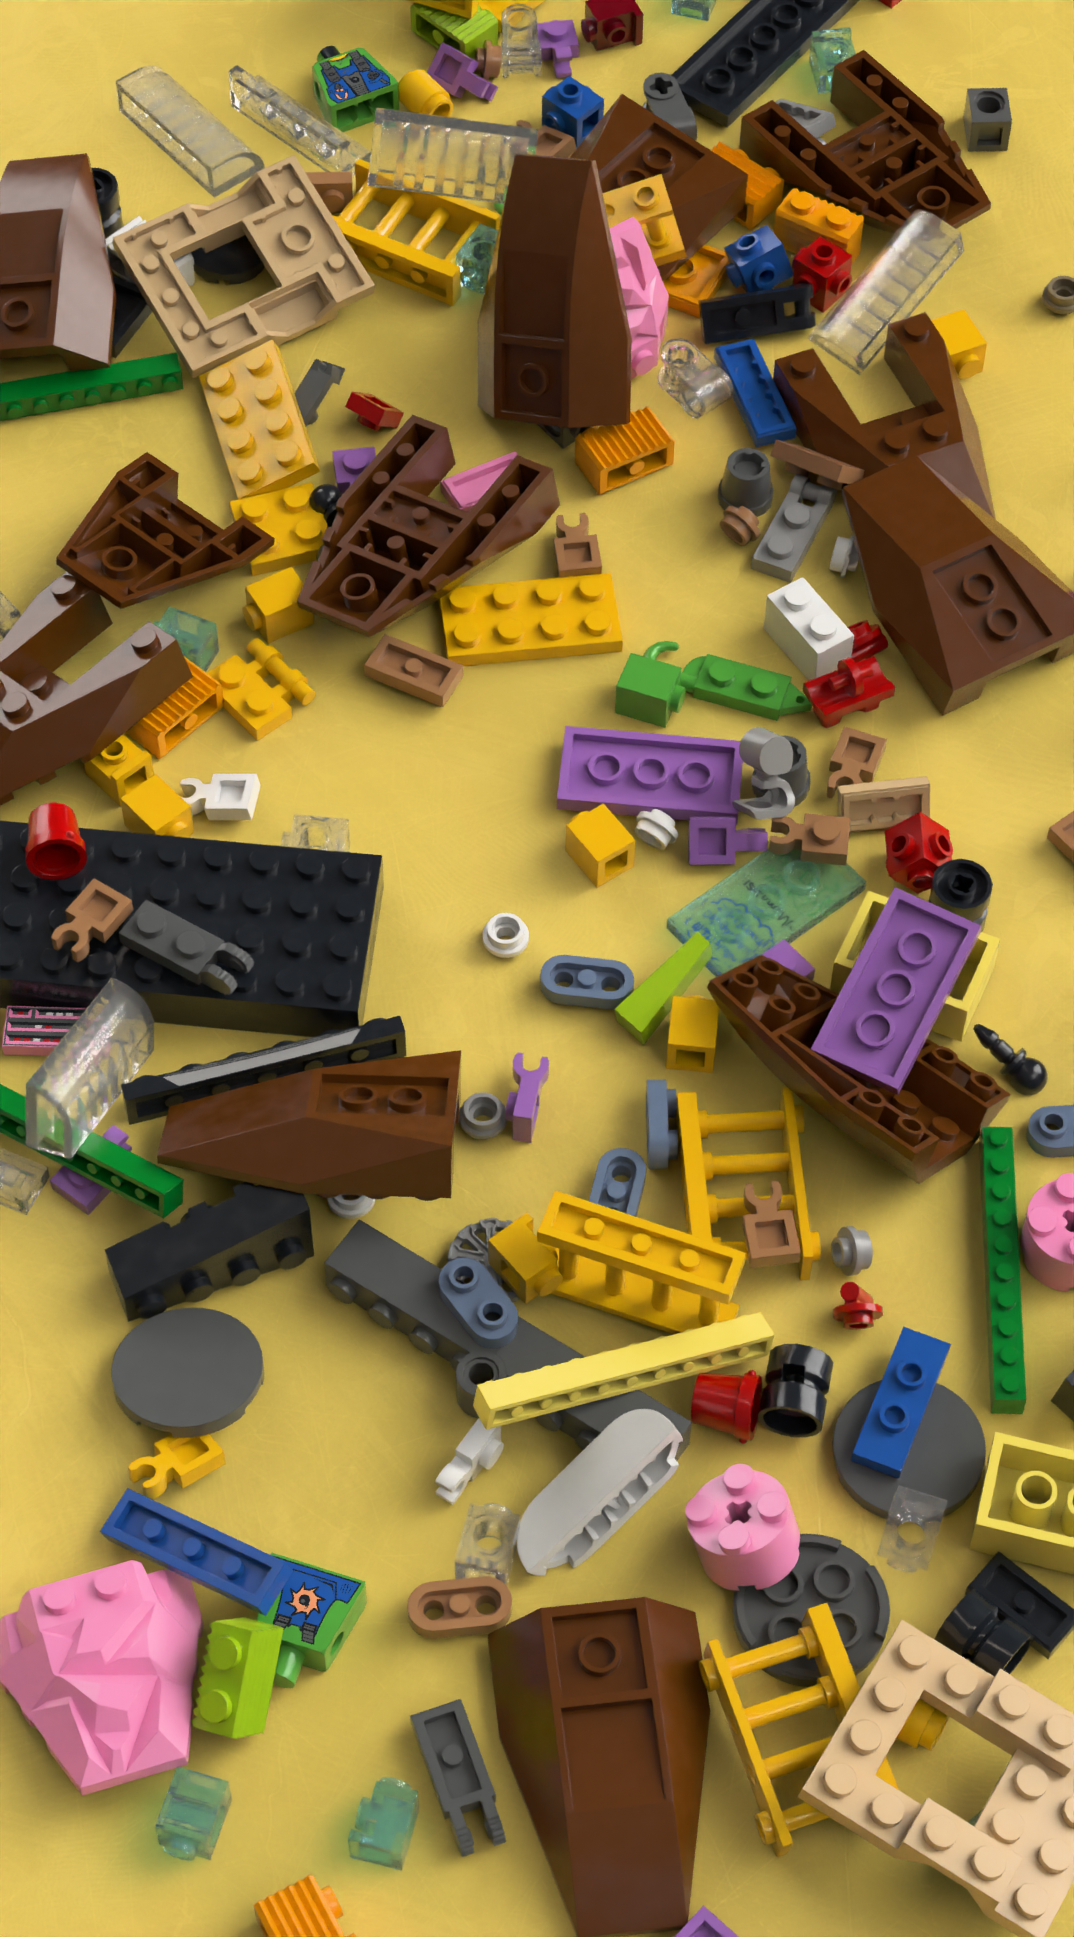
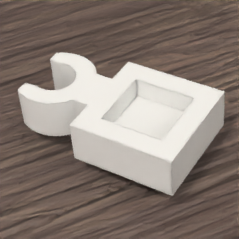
[180,774,261,820]
[435,1418,504,1505]

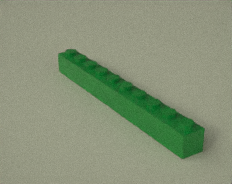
[0,352,184,421]
[0,1084,184,1219]
[979,1126,1026,1414]

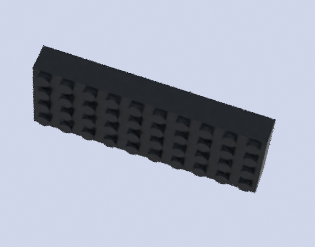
[0,821,384,1037]

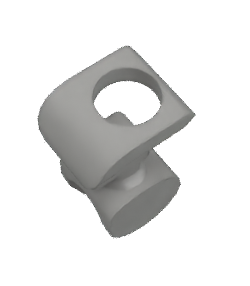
[732,727,795,820]

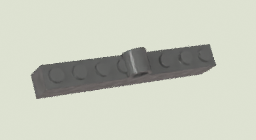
[324,1219,692,1461]

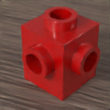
[792,236,852,313]
[885,812,953,894]

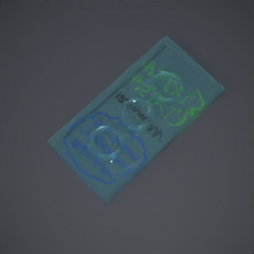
[666,848,866,977]

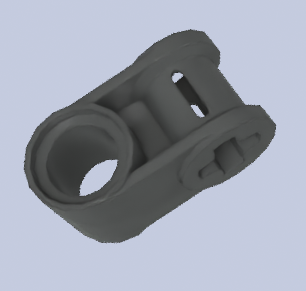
[643,73,697,141]

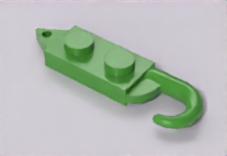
[643,641,812,721]

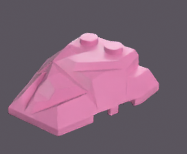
[610,217,669,379]
[0,1560,203,1796]

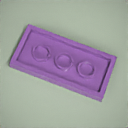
[557,726,743,825]
[811,887,981,1095]

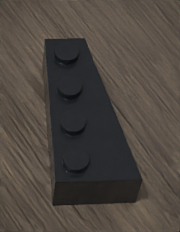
[105,1182,314,1322]

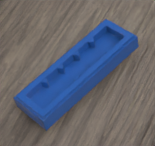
[714,339,797,448]
[851,1326,951,1479]

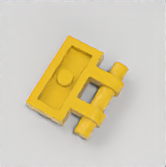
[207,638,316,741]

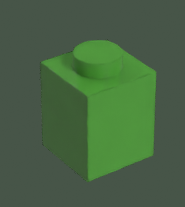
[615,653,686,728]

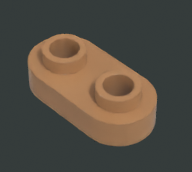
[407,1576,512,1639]

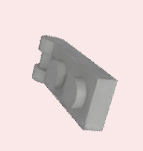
[751,474,837,583]

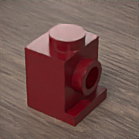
[581,0,644,51]

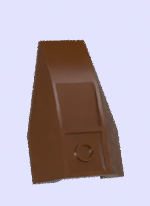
[0,153,116,371]
[478,154,632,428]
[707,955,1011,1184]
[488,1597,710,1937]

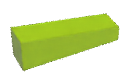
[614,932,713,1045]

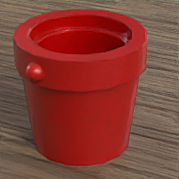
[25,802,87,880]
[691,1370,762,1444]

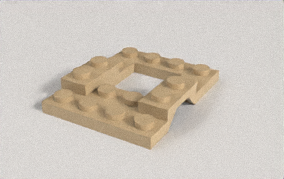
[113,155,375,378]
[798,1620,1074,1937]

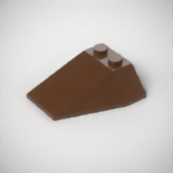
[56,452,275,609]

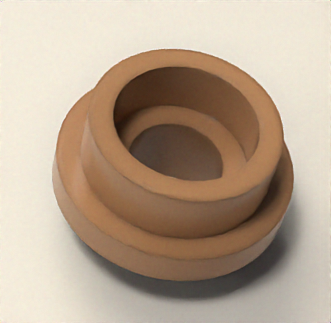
[474,40,502,81]
[720,506,760,546]

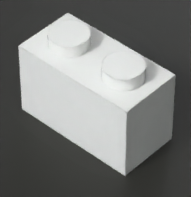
[764,577,854,681]

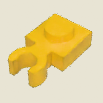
[128,1433,226,1499]

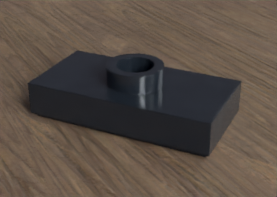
[965,1551,1074,1659]

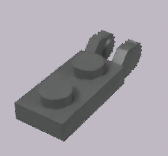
[119,900,254,995]
[410,1699,506,1857]

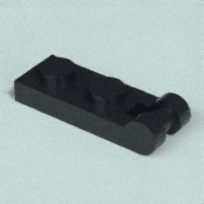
[698,283,816,344]

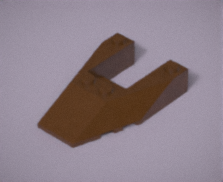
[739,50,991,245]
[773,312,996,519]
[297,415,560,637]
[0,572,193,805]

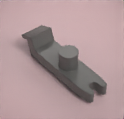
[294,359,345,427]

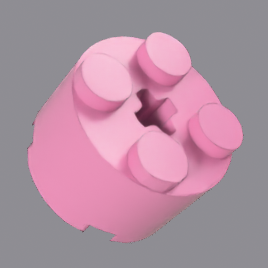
[1020,1173,1074,1291]
[685,1464,801,1591]

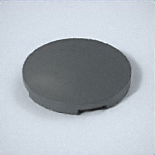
[112,1307,264,1438]
[832,1380,986,1522]
[732,1534,890,1687]

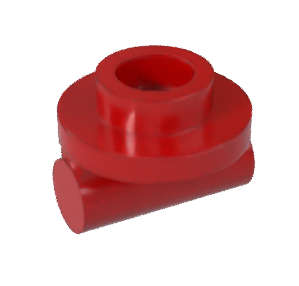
[847,620,888,663]
[833,1281,883,1330]

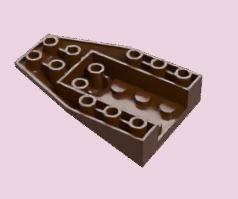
[570,94,748,281]
[842,455,1074,716]
[157,1050,461,1201]

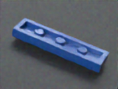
[100,1488,293,1616]

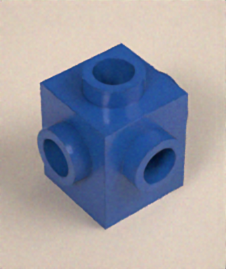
[542,76,604,149]
[724,225,793,293]

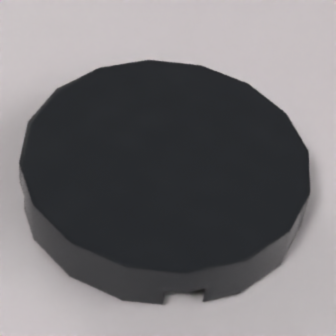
[191,235,265,285]

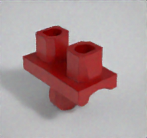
[803,656,895,728]

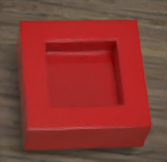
[345,391,404,431]

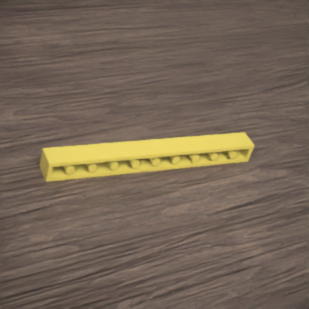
[473,1312,775,1430]

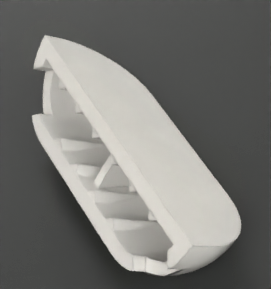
[517,1409,683,1576]

